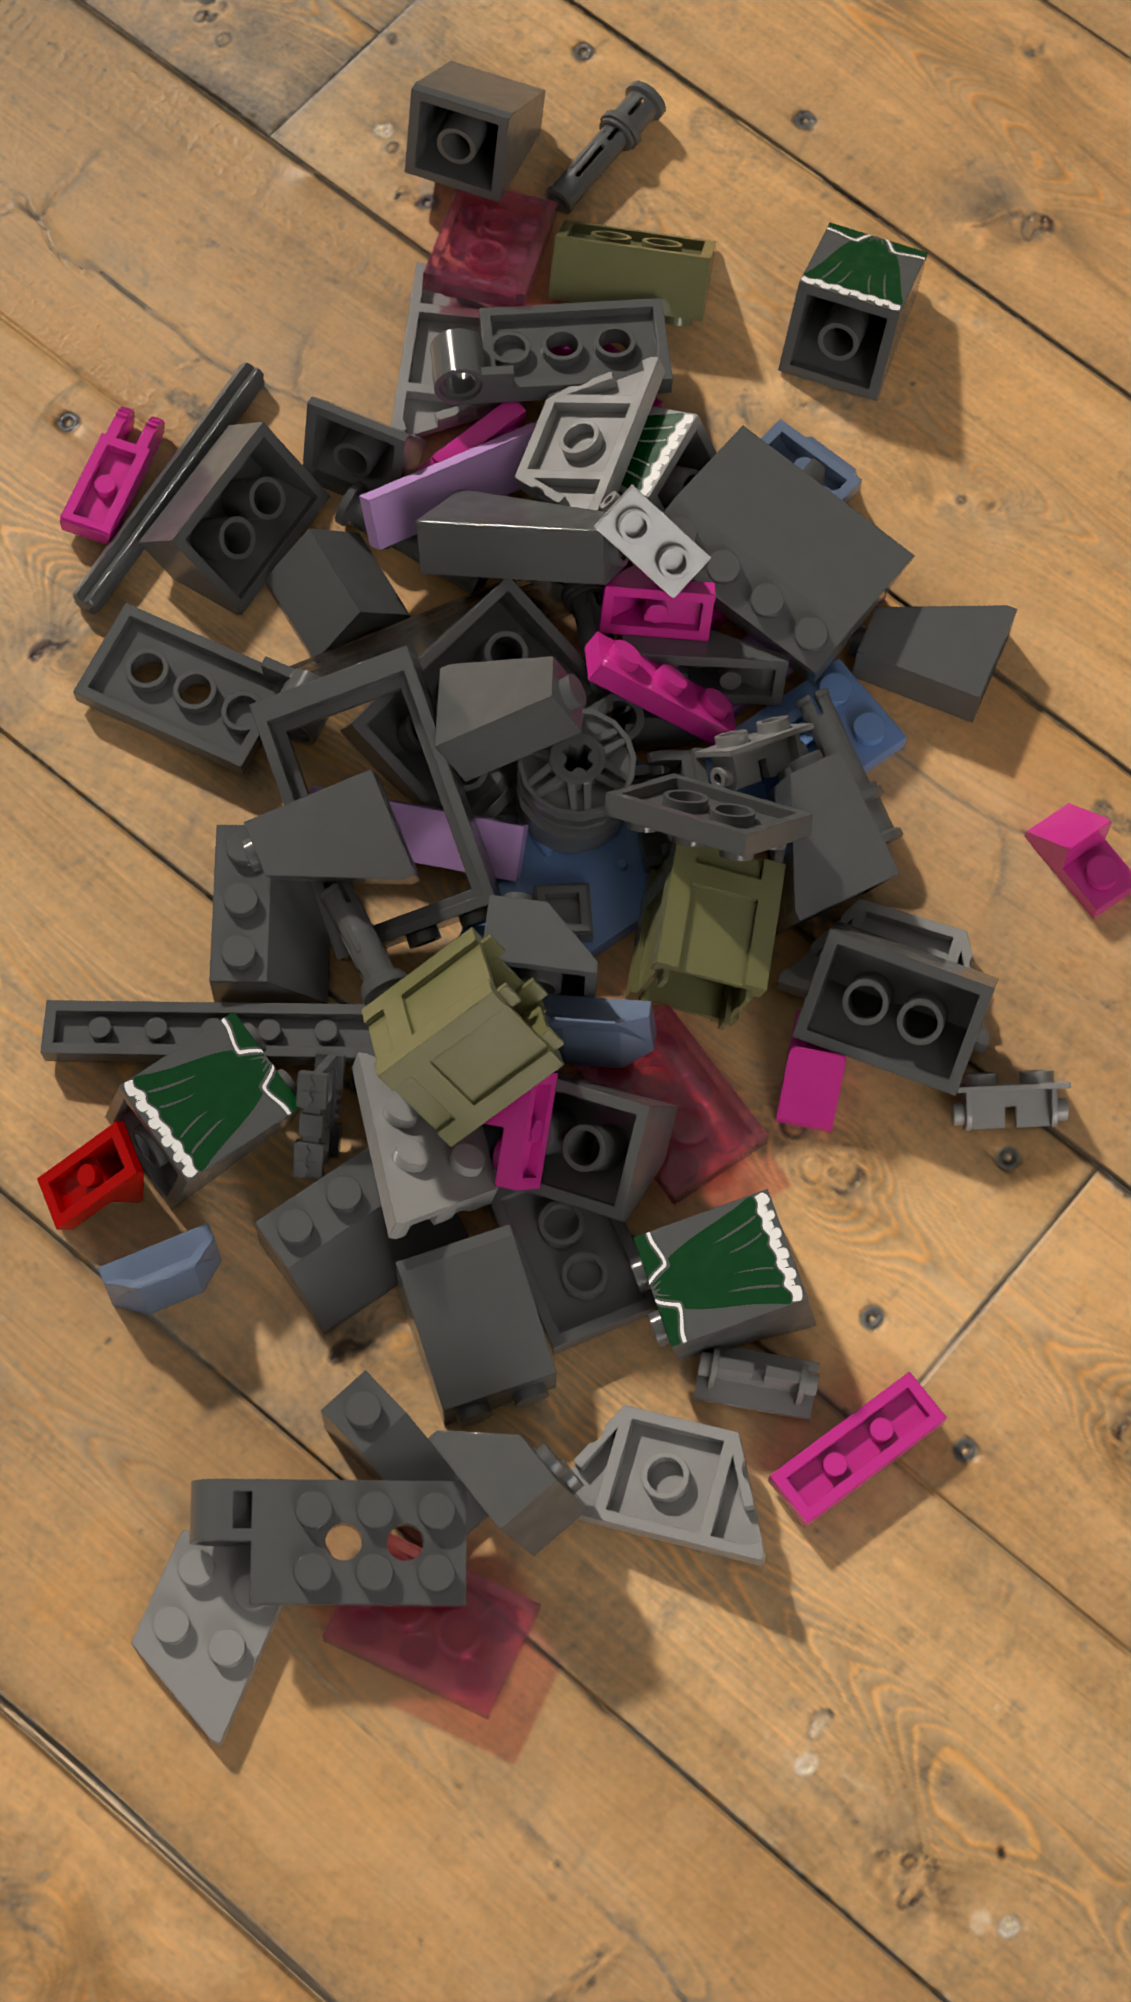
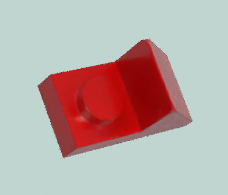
[37,1121,144,1230]

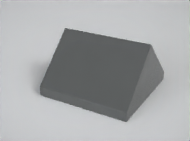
[303,396,427,496]
[265,529,410,666]

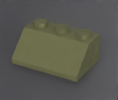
[548,220,716,326]

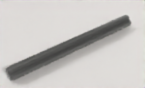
[73,363,265,614]

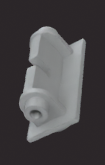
[594,485,711,599]
[694,716,814,791]
[951,1070,1071,1131]
[693,1347,820,1421]

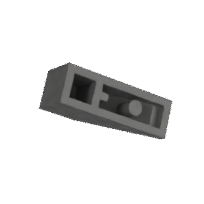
[617,630,789,706]
[321,1370,489,1536]

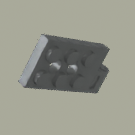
[430,298,673,405]
[73,603,329,776]
[189,1479,467,1607]

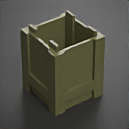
[625,842,786,1030]
[361,927,564,1147]

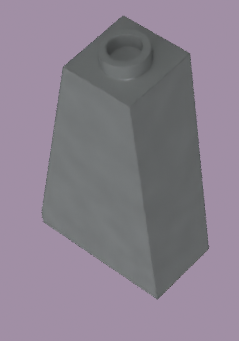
[416,490,629,585]

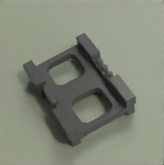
[292,1050,346,1179]

